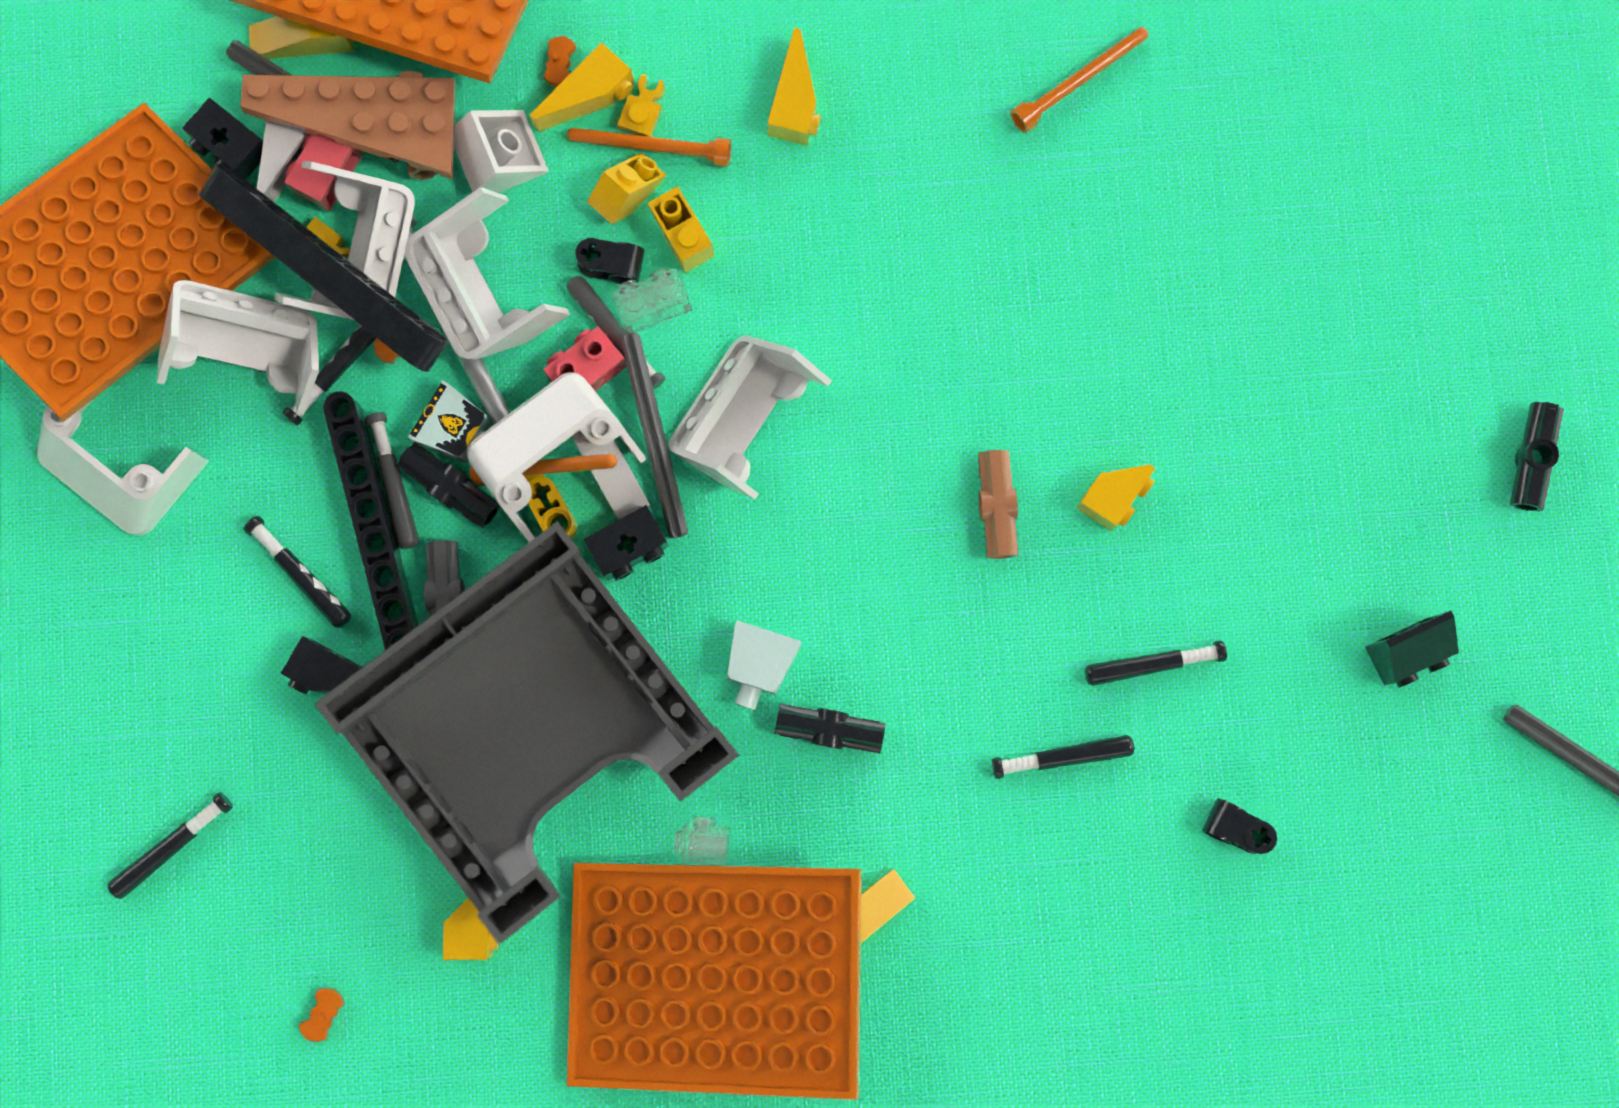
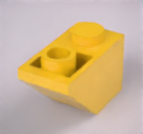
[587,153,666,224]
[647,186,715,273]
[1076,464,1155,531]
[443,898,499,960]

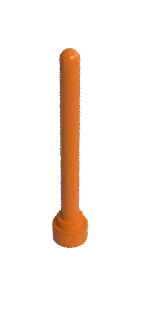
[1010,27,1148,133]
[567,128,731,167]
[470,454,617,486]

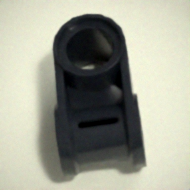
[575,238,645,286]
[1202,798,1278,854]

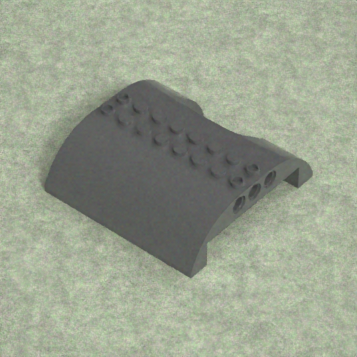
[314,521,739,945]

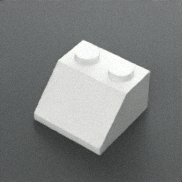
[454,110,549,193]

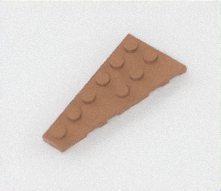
[240,75,456,179]

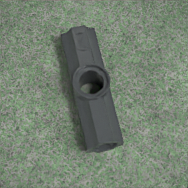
[424,540,465,617]

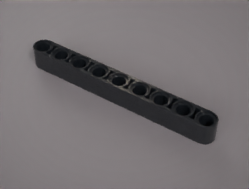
[199,163,448,372]
[323,391,419,651]

